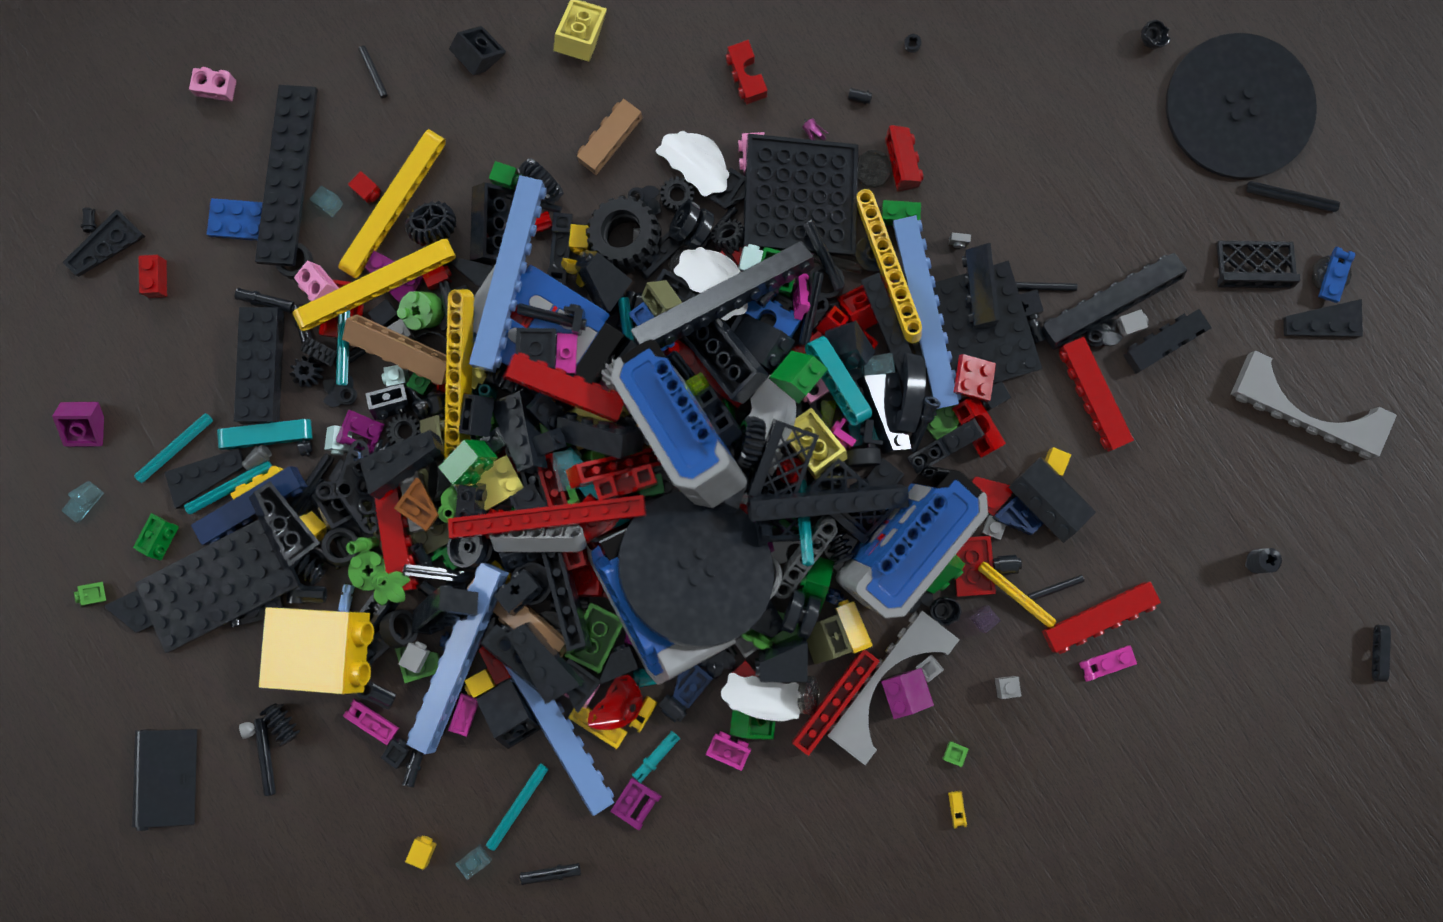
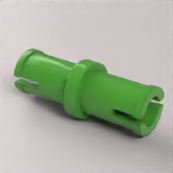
[346,536,379,554]

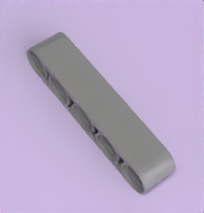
[489,525,587,552]

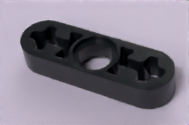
[1372,624,1391,682]

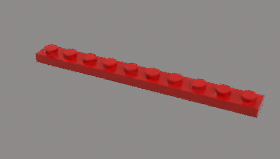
[448,495,646,539]

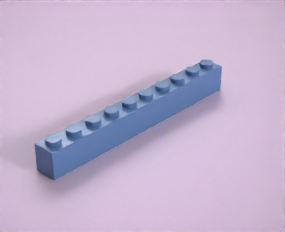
[469,175,547,373]
[893,215,961,409]
[407,563,509,754]
[499,640,614,816]

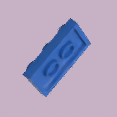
[207,198,263,241]

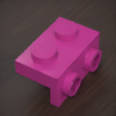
[830,418,856,450]
[706,731,751,771]

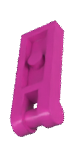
[792,274,810,320]
[1079,645,1137,682]
[343,699,399,745]

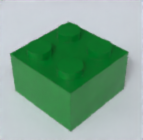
[439,440,498,485]

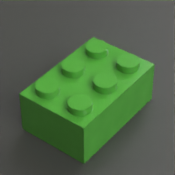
[565,603,623,673]

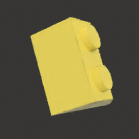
[553,0,607,62]
[787,408,848,480]
[456,455,524,511]

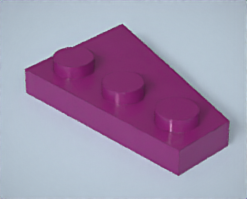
[365,251,424,303]

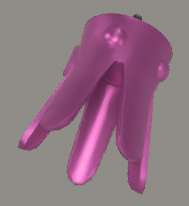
[802,118,828,140]

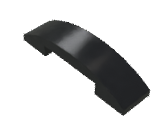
[547,212,573,286]
[896,353,926,433]

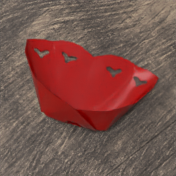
[588,675,642,730]

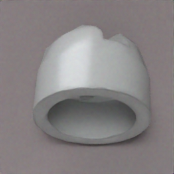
[239,722,255,739]

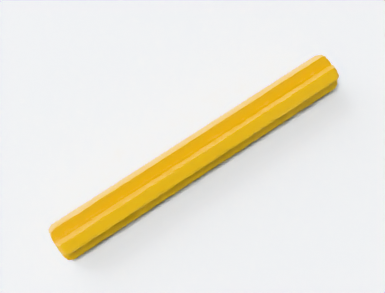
[978,562,1056,628]

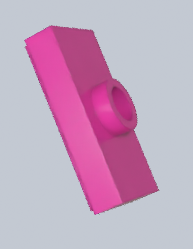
[556,333,578,374]
[448,693,478,737]

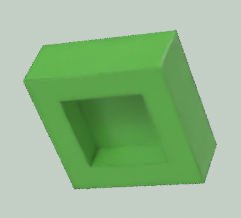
[943,741,969,767]

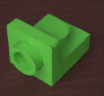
[74,582,106,607]

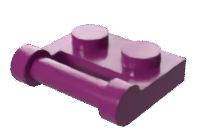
[336,410,384,455]
[610,777,662,830]

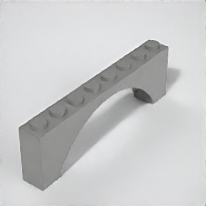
[1230,351,1397,459]
[826,611,960,765]

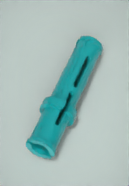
[632,730,681,783]

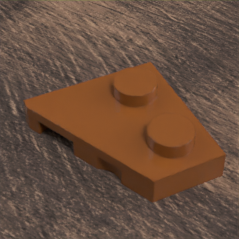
[394,477,439,531]

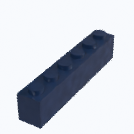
[191,466,307,545]

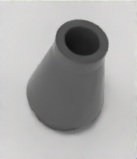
[242,444,272,470]

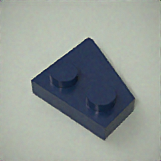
[992,496,1044,535]
[673,665,713,709]

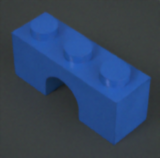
[744,300,801,338]

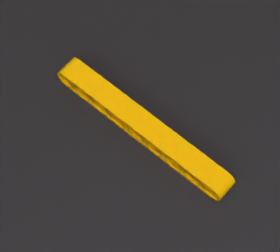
[338,129,446,278]
[857,189,922,343]
[292,239,456,331]
[444,289,474,459]

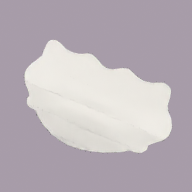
[656,131,729,196]
[674,247,748,320]
[747,375,796,445]
[721,673,805,721]

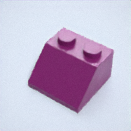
[52,402,104,446]
[882,667,934,719]

